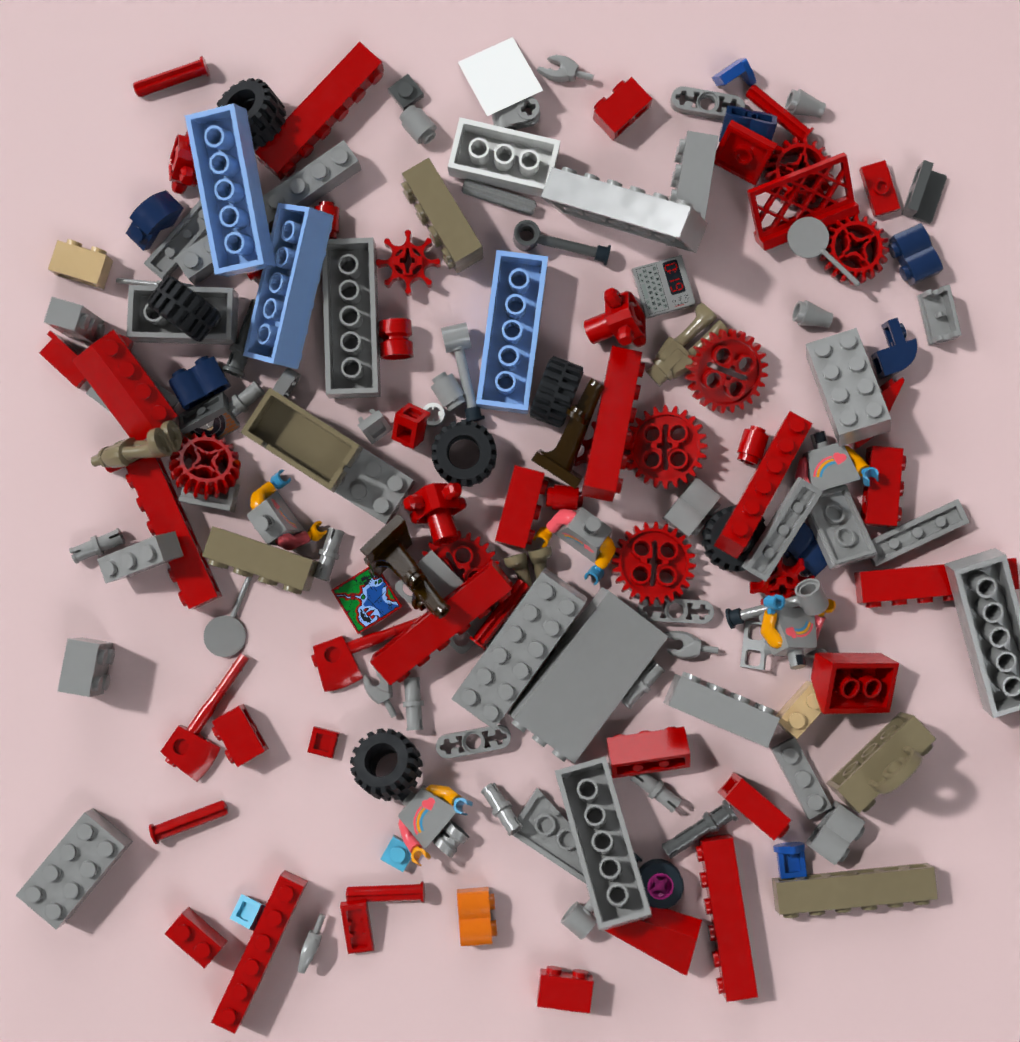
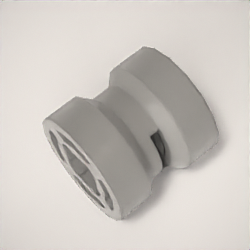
[433,820,469,857]

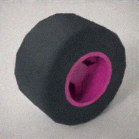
[639,859,684,909]

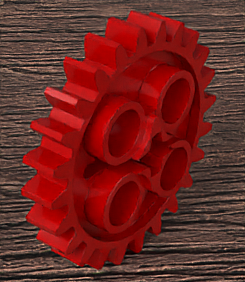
[685,328,768,413]
[626,405,709,490]
[611,522,696,606]
[418,530,500,581]

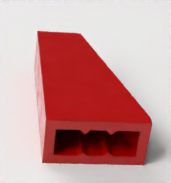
[605,907,702,976]

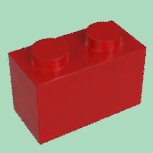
[593,77,652,141]
[212,704,269,767]
[165,907,228,969]
[537,966,594,1014]

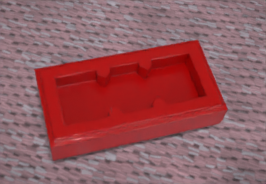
[859,160,900,218]
[340,899,375,954]

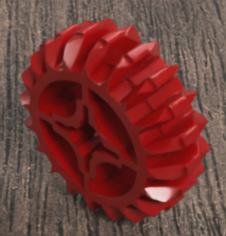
[764,137,834,207]
[820,214,890,285]
[169,432,241,500]

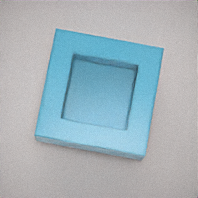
[380,835,411,872]
[230,894,265,931]

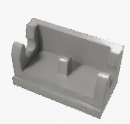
[917,285,962,345]
[179,484,240,512]

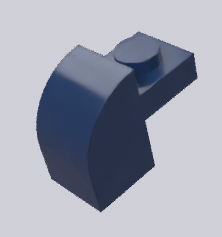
[126,190,184,251]
[871,318,917,380]

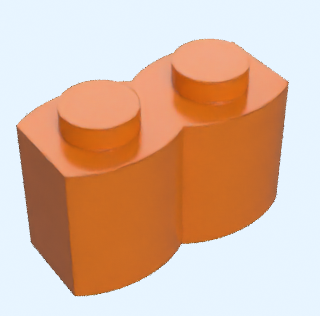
[457,887,497,946]

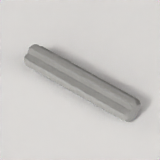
[462,179,536,215]

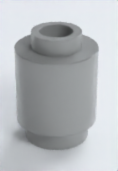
[400,105,437,144]
[431,372,466,412]

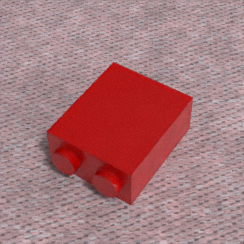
[718,772,791,841]

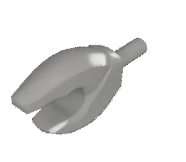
[537,55,594,82]
[665,631,719,659]
[363,666,397,718]
[298,914,325,973]

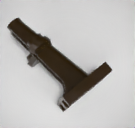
[531,378,605,489]
[360,514,450,619]

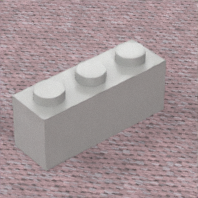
[44,297,105,344]
[97,531,184,583]

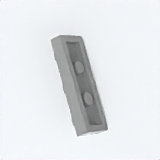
[771,737,832,820]

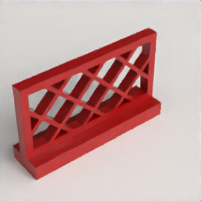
[747,152,860,251]

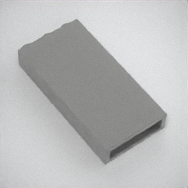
[508,587,668,764]

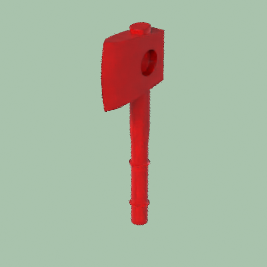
[311,615,421,692]
[160,653,249,782]

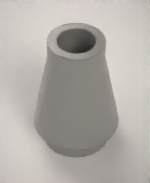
[785,89,826,118]
[792,300,833,328]

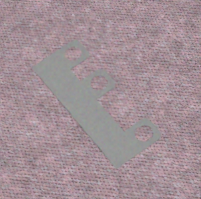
[395,550,504,654]

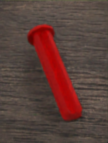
[133,56,210,97]
[746,85,814,143]
[469,579,530,650]
[149,800,228,845]
[346,881,425,903]

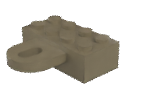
[826,712,936,813]

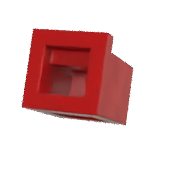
[391,403,431,449]

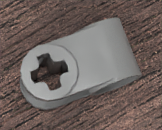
[491,97,540,130]

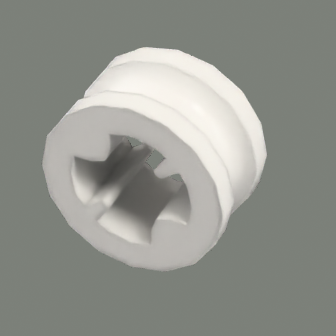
[423,402,445,427]

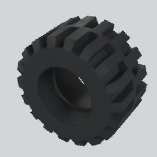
[217,78,286,150]
[147,275,221,342]
[530,356,583,428]
[431,420,497,487]
[701,506,767,572]
[350,728,423,801]

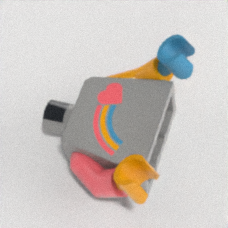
[795,431,879,491]
[247,470,327,551]
[533,507,616,585]
[759,594,836,670]
[398,784,473,867]

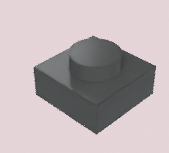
[388,74,424,111]

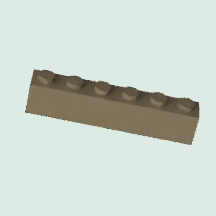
[772,863,938,918]

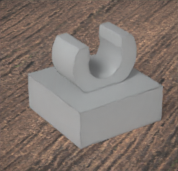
[358,409,393,444]

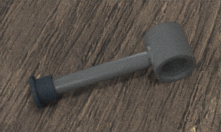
[513,220,611,265]

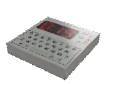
[632,255,696,319]

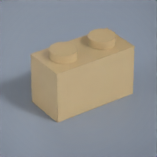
[48,239,113,290]
[775,681,821,739]

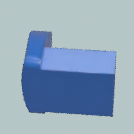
[712,58,756,87]
[773,842,807,879]

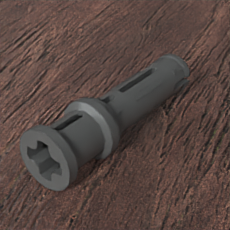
[222,299,256,378]
[662,799,738,859]

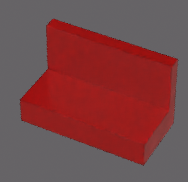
[39,330,87,389]

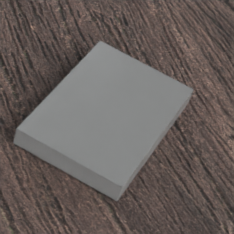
[807,484,878,570]

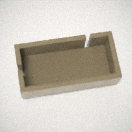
[401,158,484,274]
[240,388,363,492]
[202,526,318,594]

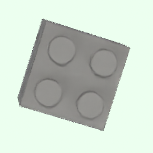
[58,638,115,697]

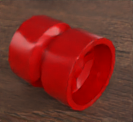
[378,318,414,360]

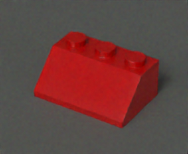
[811,653,899,714]

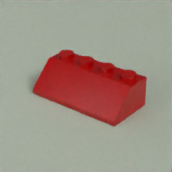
[72,329,179,440]

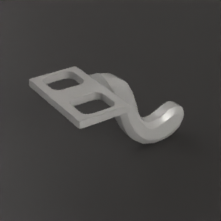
[740,620,828,670]

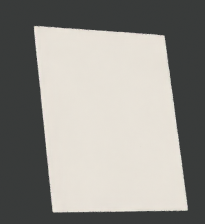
[458,37,543,116]

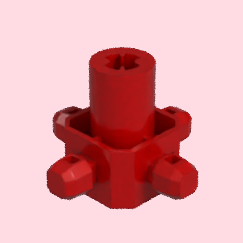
[169,130,197,194]
[584,288,646,347]
[403,483,467,546]

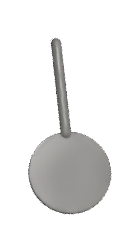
[787,217,860,286]
[116,278,199,287]
[204,577,252,657]

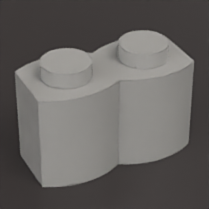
[663,477,721,538]
[806,801,865,865]

